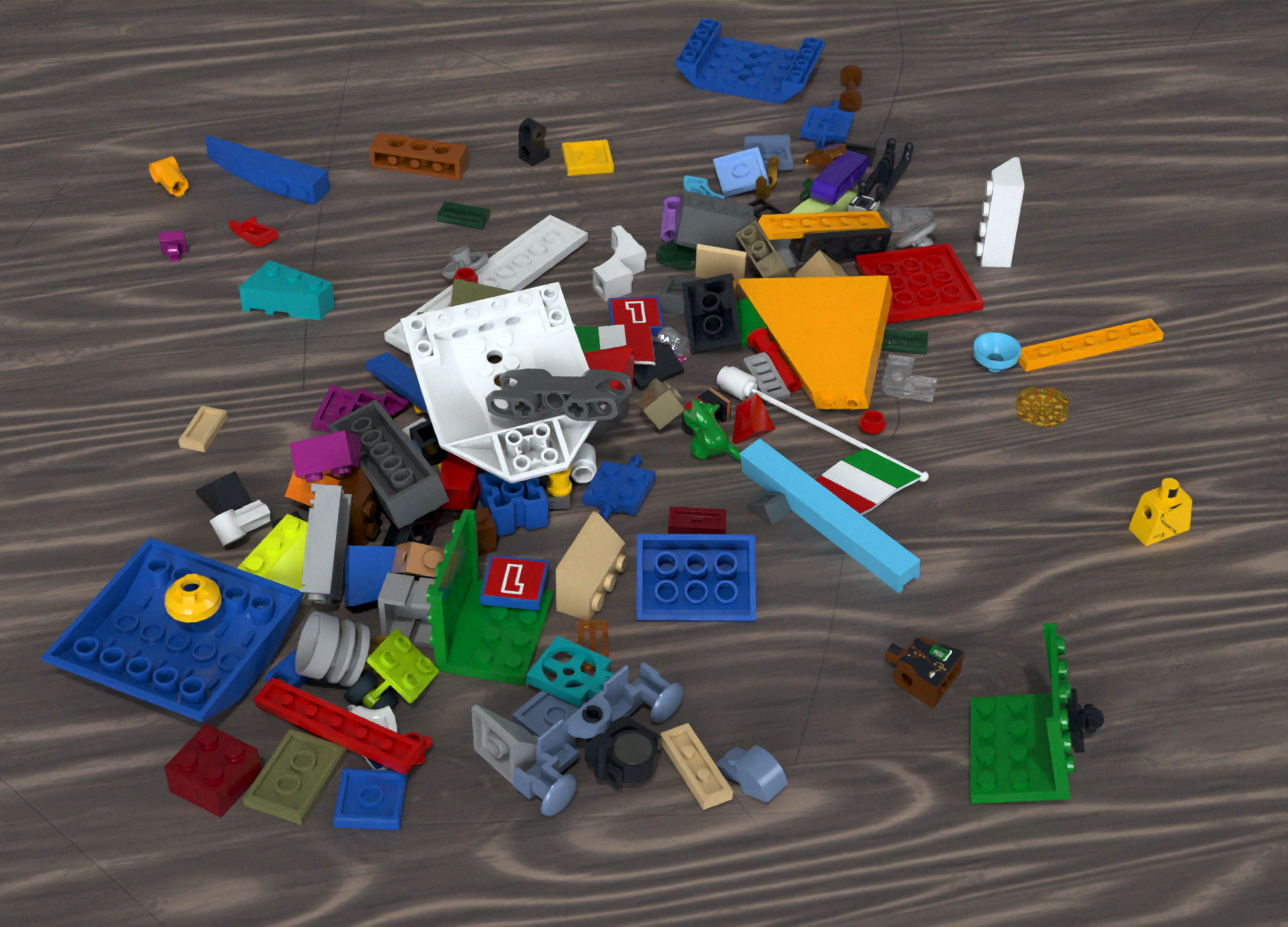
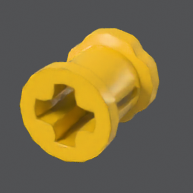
[547,464,572,497]

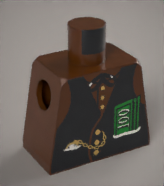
[885,637,964,709]

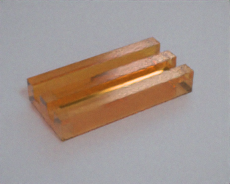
[577,620,609,673]

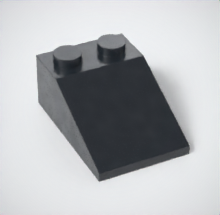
[682,273,742,355]

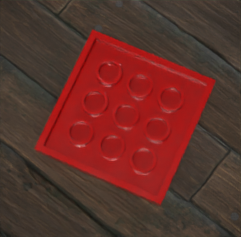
[855,243,984,324]

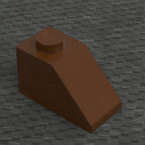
[453,507,497,556]

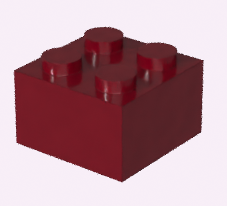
[164,724,261,818]

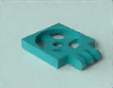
[526,635,614,708]

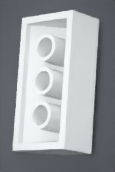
[975,157,1024,267]

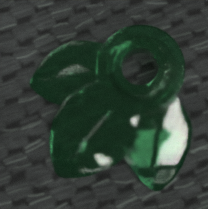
[656,239,697,270]

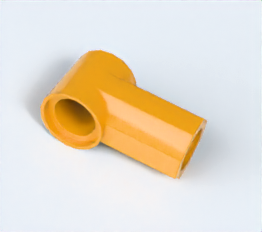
[149,156,189,197]

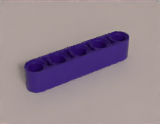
[810,150,869,205]

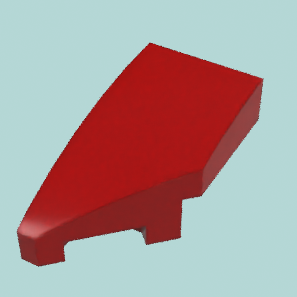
[228,216,279,248]

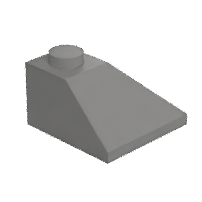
[471,704,538,785]

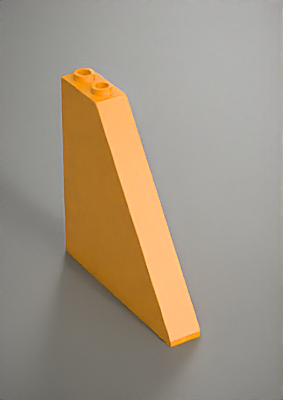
[738,276,892,410]

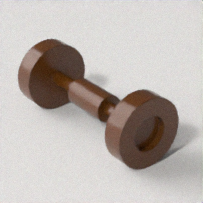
[839,65,862,112]

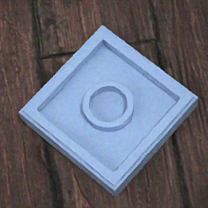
[713,147,769,197]

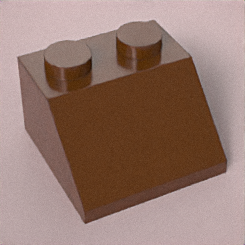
[337,465,379,546]

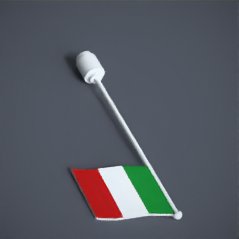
[570,324,656,483]
[716,366,929,515]

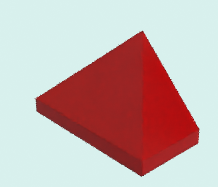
[732,393,776,444]

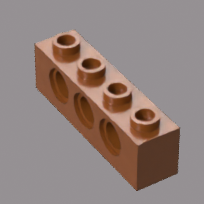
[369,132,468,180]

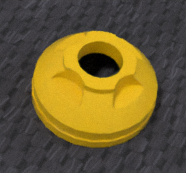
[165,574,222,623]

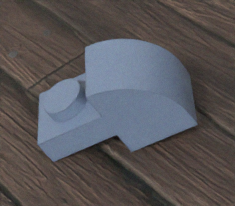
[715,745,788,803]

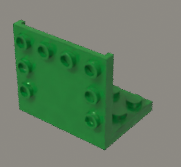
[426,509,554,686]
[970,623,1075,804]

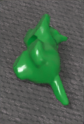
[683,399,741,461]

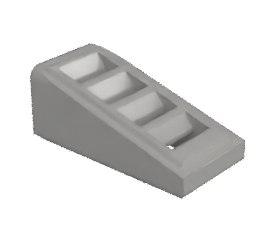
[742,352,790,405]

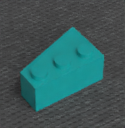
[239,260,335,320]

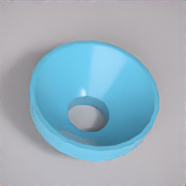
[973,332,1021,372]

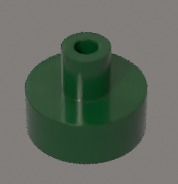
[800,177,814,201]

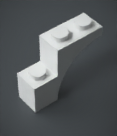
[593,225,647,302]

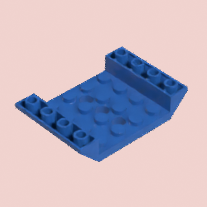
[675,18,826,104]

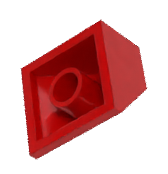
[583,344,634,405]

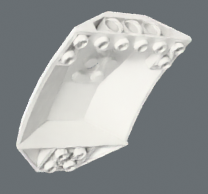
[400,282,606,483]

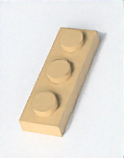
[660,723,733,810]

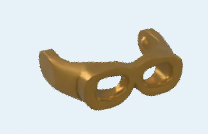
[756,156,779,200]

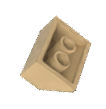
[556,512,628,621]

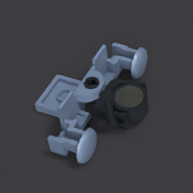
[512,662,684,817]

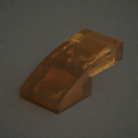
[803,144,847,166]

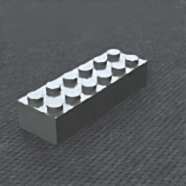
[327,399,449,529]

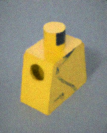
[1128,478,1192,546]

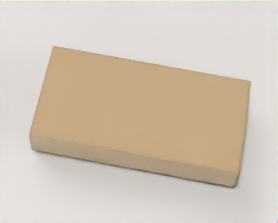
[178,406,228,452]

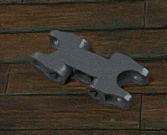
[485,368,632,421]

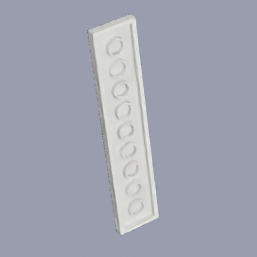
[384,215,588,354]

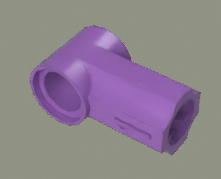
[660,196,680,244]

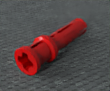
[747,328,802,393]

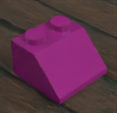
[289,430,361,483]

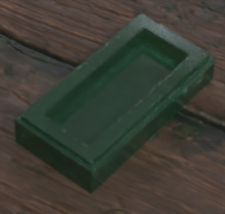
[437,201,490,230]
[881,328,928,355]

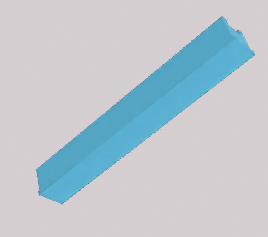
[739,438,921,593]

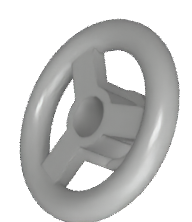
[895,220,939,249]
[442,246,488,279]

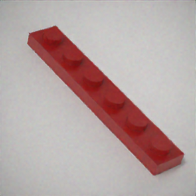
[253,677,424,775]

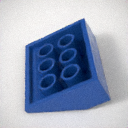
[636,534,756,622]

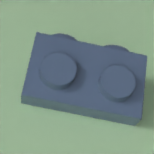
[743,134,793,171]

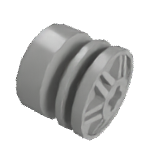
[295,611,370,687]

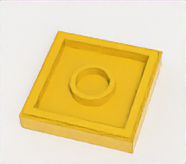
[562,140,614,176]

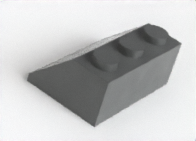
[675,190,754,254]

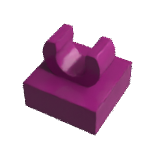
[159,231,187,262]

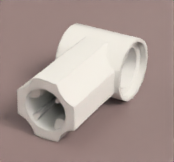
[210,500,271,547]

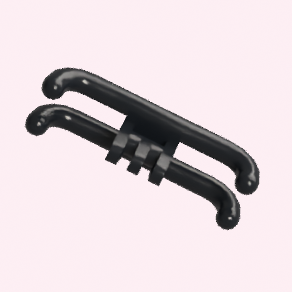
[858,138,914,202]

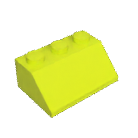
[237,514,308,601]

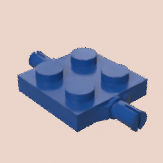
[800,100,855,149]
[582,455,656,522]

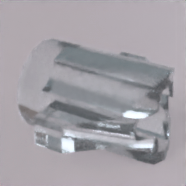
[657,327,690,356]

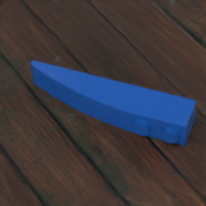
[205,135,330,205]

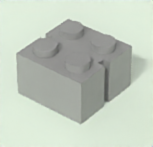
[378,573,435,648]

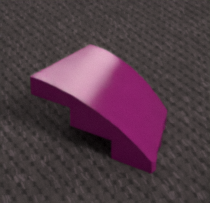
[311,384,408,433]

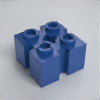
[478,472,548,536]

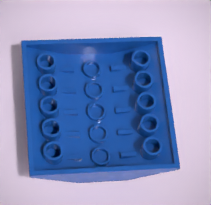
[41,537,304,722]

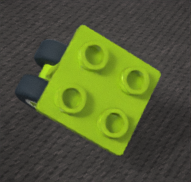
[344,629,439,710]

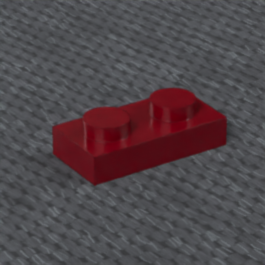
[668,506,727,534]

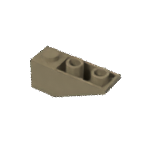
[736,220,793,278]

